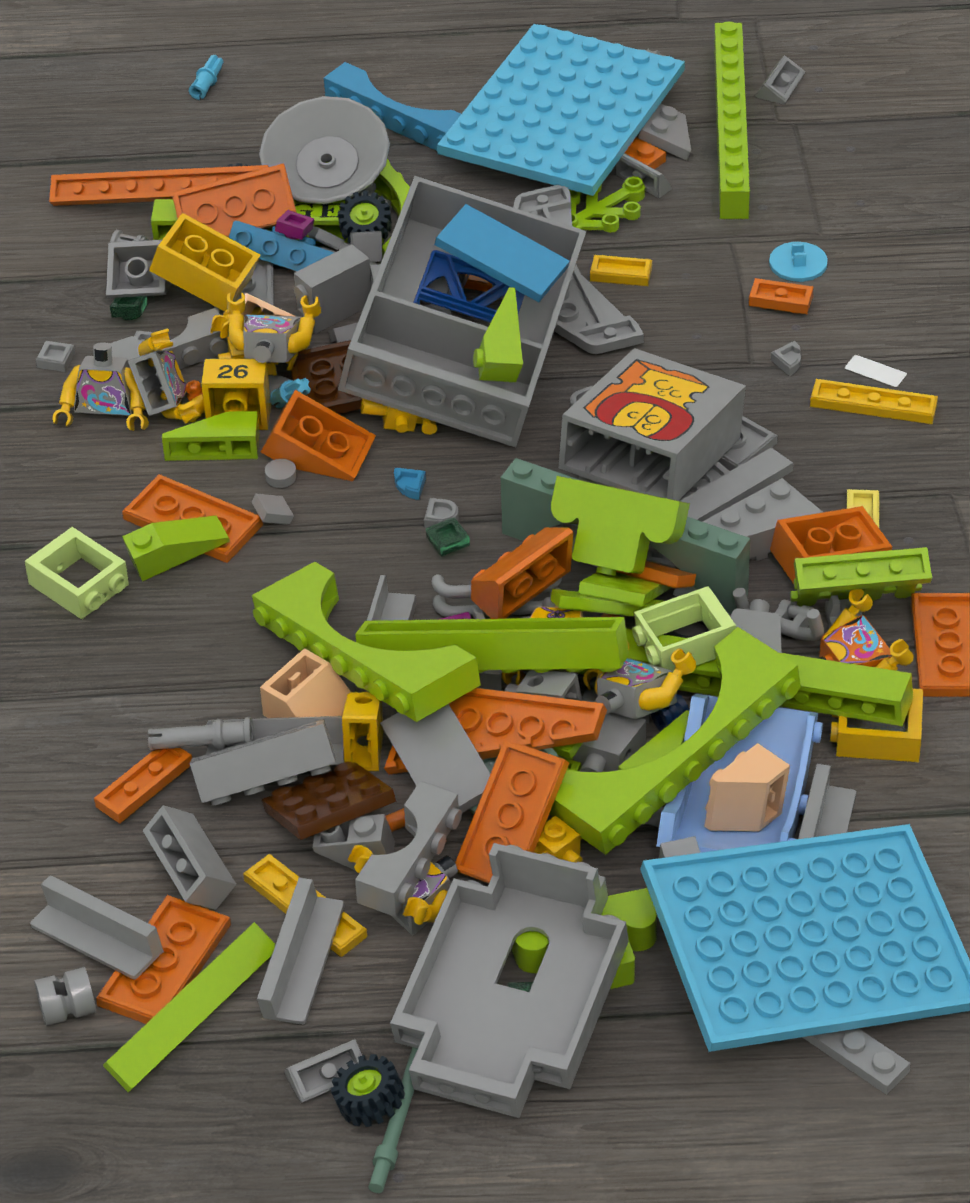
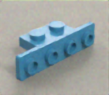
[229,221,335,271]

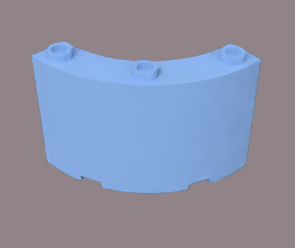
[656,693,823,853]

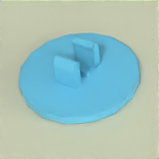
[769,242,828,282]

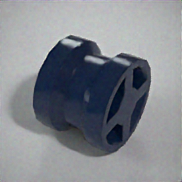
[651,693,690,732]

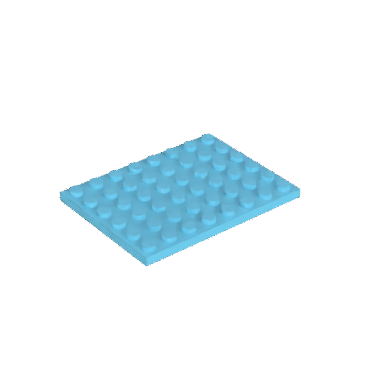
[437,24,685,196]
[640,824,970,1052]

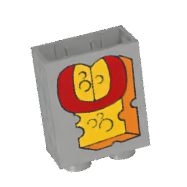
[558,348,746,501]

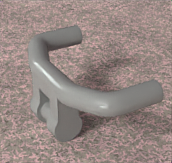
[733,588,824,641]

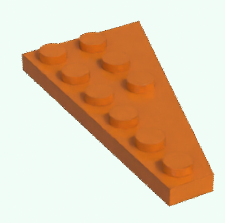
[384,688,607,775]

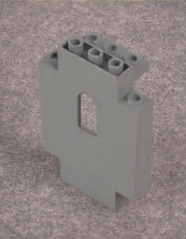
[390,843,629,1118]

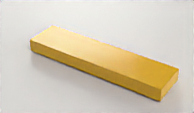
[810,379,938,424]
[243,854,367,957]

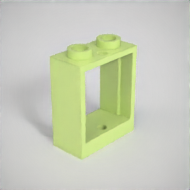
[25,527,129,619]
[632,586,736,671]

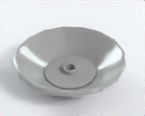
[259,96,390,204]

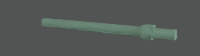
[368,1047,418,1193]

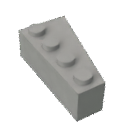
[702,478,823,561]

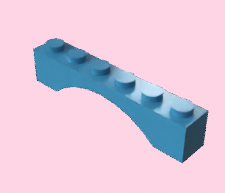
[324,62,461,159]

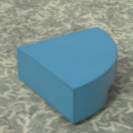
[394,468,426,500]

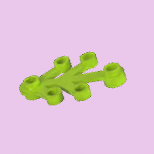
[569,176,645,232]

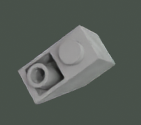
[312,814,395,871]

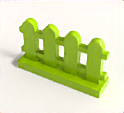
[790,547,932,607]

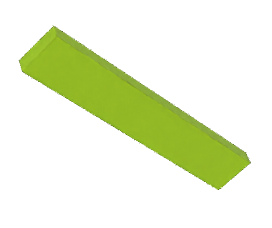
[103,922,276,1092]

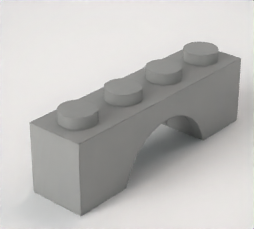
[110,308,229,369]
[355,781,462,917]

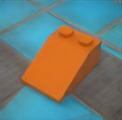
[261,390,376,481]
[770,506,892,584]

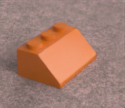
[471,527,573,619]

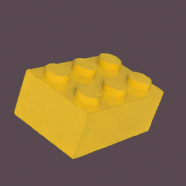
[149,213,260,312]

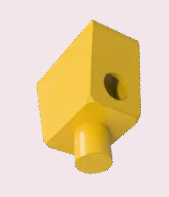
[342,691,383,771]

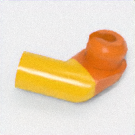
[185,380,205,422]

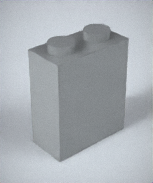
[293,244,372,334]

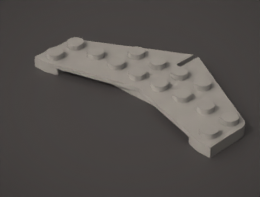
[492,185,644,354]

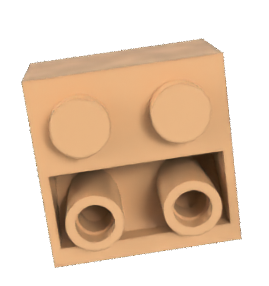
[260,648,351,718]
[704,743,790,832]

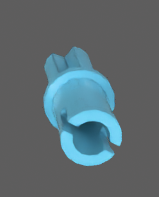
[189,55,224,100]
[270,378,311,408]

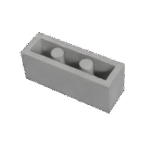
[143,805,237,910]

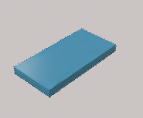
[434,204,570,302]

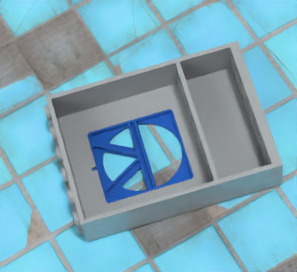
[338,176,586,448]

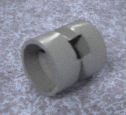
[34,967,96,1026]

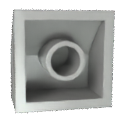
[106,240,172,298]

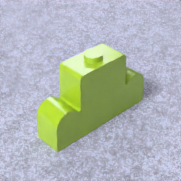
[551,476,690,576]
[512,888,657,989]

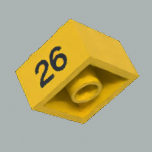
[201,359,271,430]

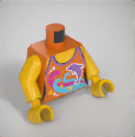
[818,589,913,671]

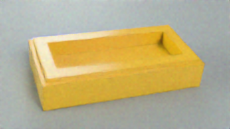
[590,255,652,286]

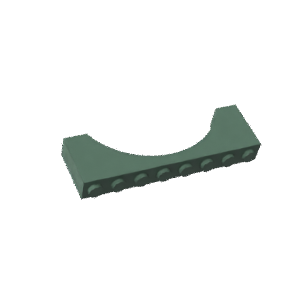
[500,458,750,614]

